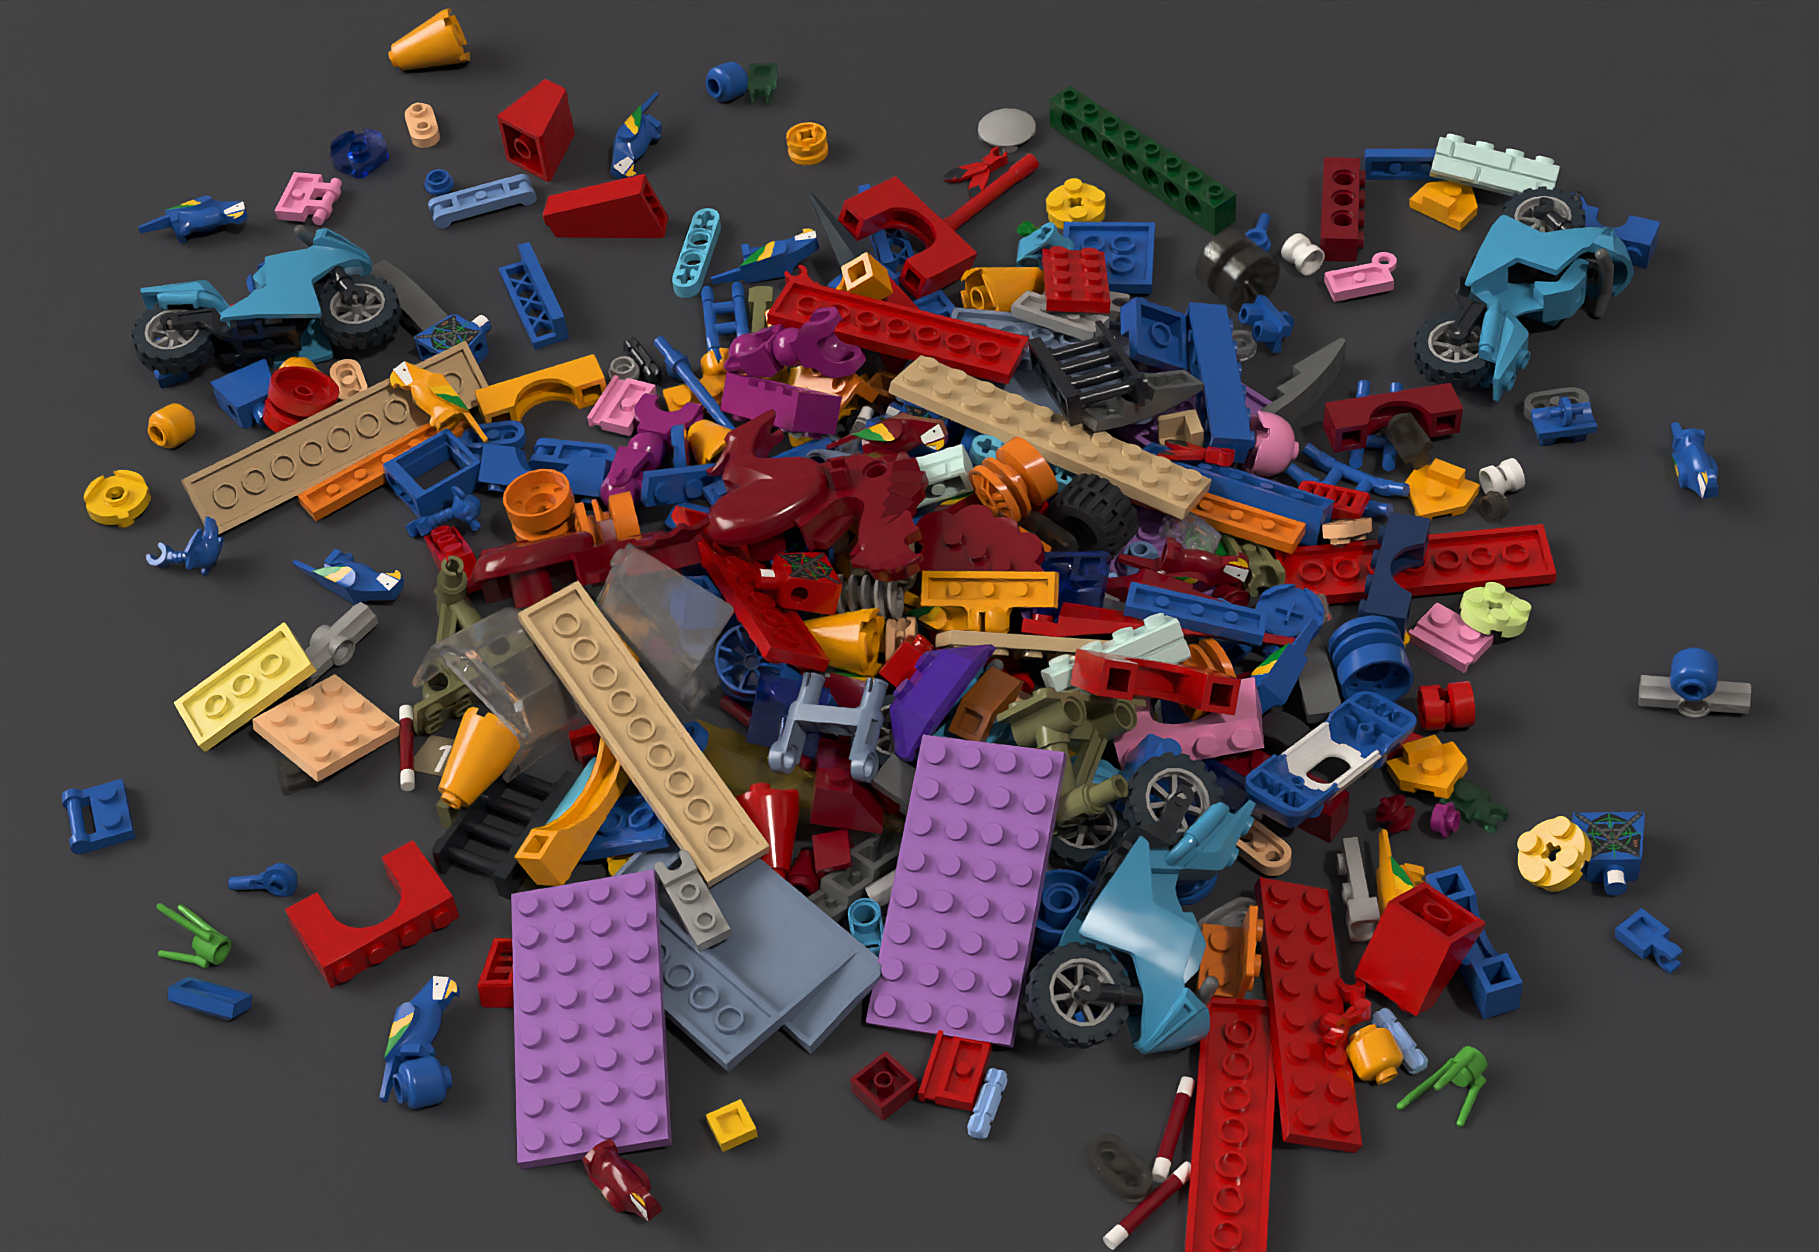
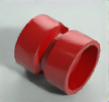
[1417,681,1475,731]

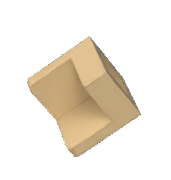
[1157,409,1204,447]

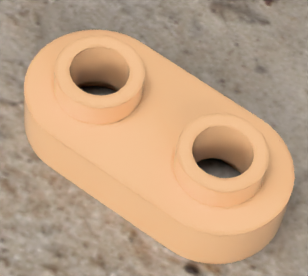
[405,103,440,148]
[330,359,368,402]
[1322,517,1372,544]
[1235,819,1292,876]

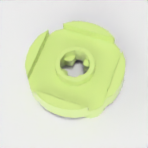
[1459,582,1531,638]

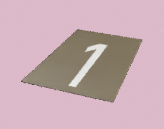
[414,735,455,776]

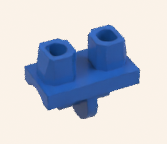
[1238,295,1294,353]
[1530,397,1598,446]

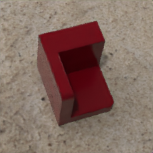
[812,829,855,882]

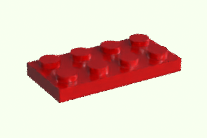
[1042,246,1111,314]

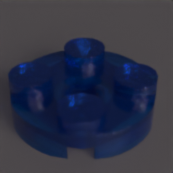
[330,129,389,179]

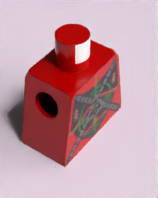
[755,552,843,615]

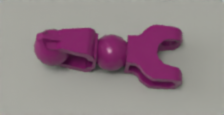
[723,307,866,378]
[600,393,704,509]

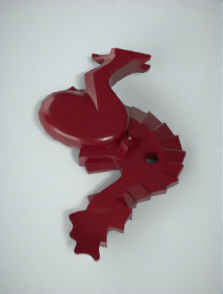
[706,409,929,582]
[467,517,710,609]

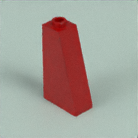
[543,174,669,238]

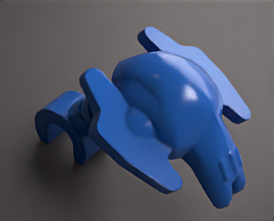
[405,485,482,538]
[146,516,224,575]

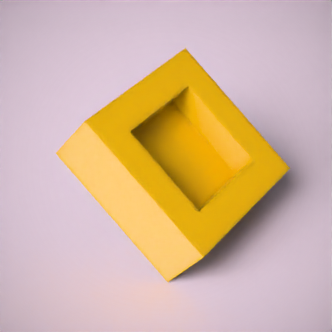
[706,1099,758,1152]

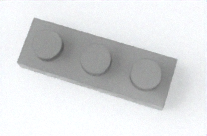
[1011,290,1110,341]

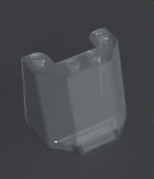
[596,543,734,715]
[412,607,590,782]

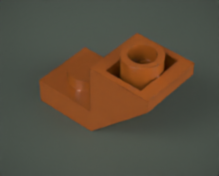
[948,667,1024,742]

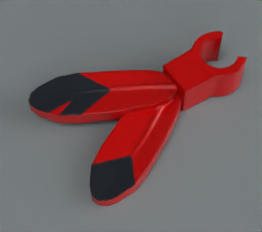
[944,146,1008,199]
[1157,439,1235,466]

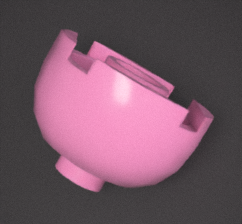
[1241,410,1299,478]

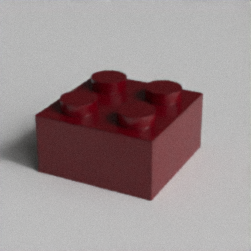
[850,1051,919,1121]

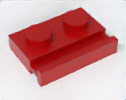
[918,1030,993,1112]

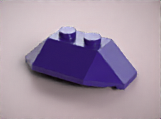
[889,644,997,762]

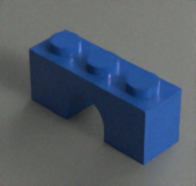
[1582,204,1660,269]

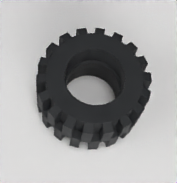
[1047,473,1139,564]

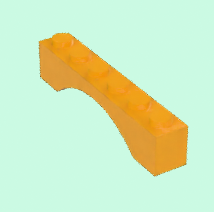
[514,738,630,886]

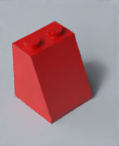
[497,79,575,182]
[1354,882,1486,1016]

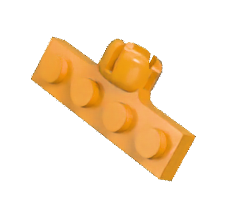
[663,348,789,414]
[921,571,1059,634]

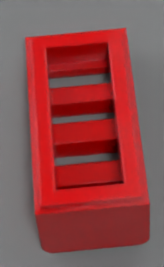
[1298,481,1370,519]
[477,938,514,1008]

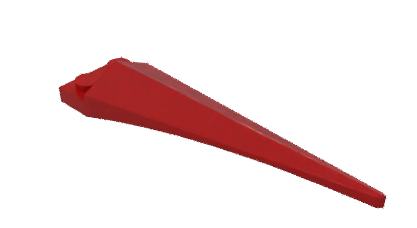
[1021,602,1296,646]

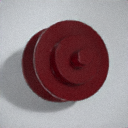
[1212,582,1250,607]
[1375,794,1416,834]

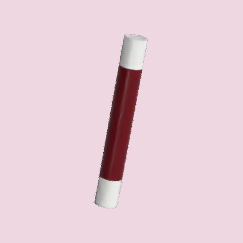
[399,705,415,791]
[1151,1076,1196,1183]
[1103,1161,1191,1250]

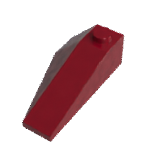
[810,737,884,834]

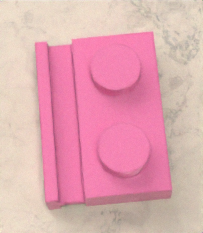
[587,375,657,436]
[1408,603,1494,673]

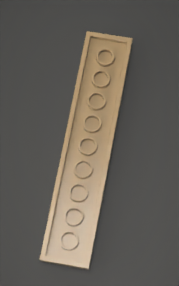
[181,341,488,535]
[889,355,1212,520]
[518,581,770,888]

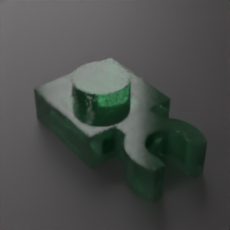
[748,62,779,103]
[1440,777,1509,833]

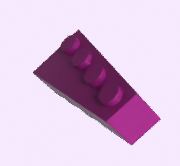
[720,373,842,439]

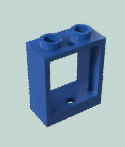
[382,428,486,518]

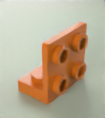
[793,367,879,415]
[1196,905,1263,999]

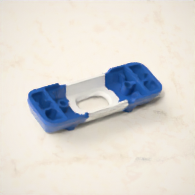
[1245,691,1416,828]

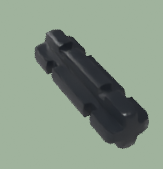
[623,337,663,384]

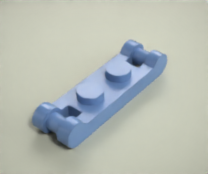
[428,174,537,229]

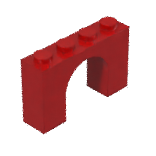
[838,176,977,299]
[1070,649,1241,716]
[285,840,459,988]

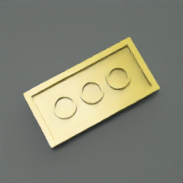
[174,622,317,752]

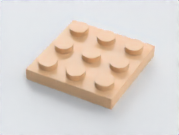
[252,674,400,782]

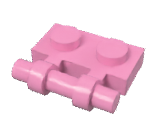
[275,172,342,225]

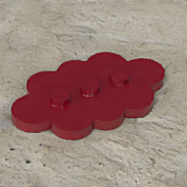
[916,504,1045,576]

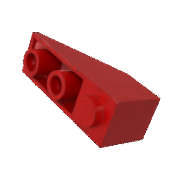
[424,525,482,594]

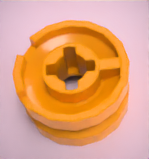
[786,122,828,165]

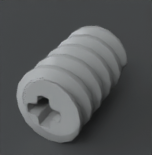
[835,574,904,620]

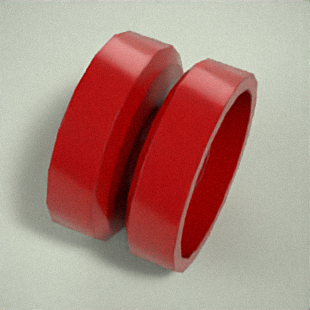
[262,366,340,433]

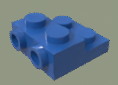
[1120,297,1188,371]

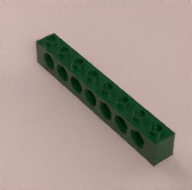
[1049,86,1236,236]

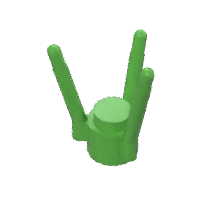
[156,903,231,969]
[1396,1046,1488,1127]

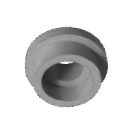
[608,356,640,381]

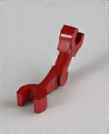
[1323,976,1371,1046]

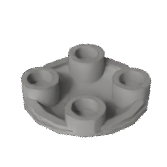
[978,108,1036,153]

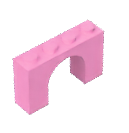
[1114,677,1264,771]

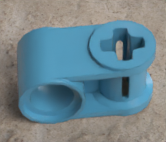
[1016,222,1074,272]
[848,898,884,957]

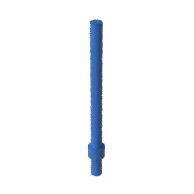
[654,336,737,430]

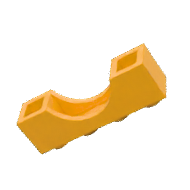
[765,252,893,327]
[474,354,606,424]

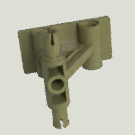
[413,556,536,736]
[996,687,1147,836]

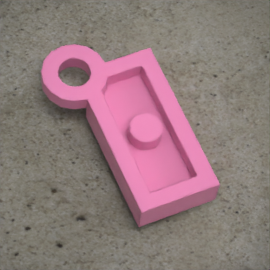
[1324,252,1397,302]

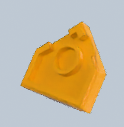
[1409,181,1478,231]
[1405,458,1480,521]
[1386,735,1468,799]

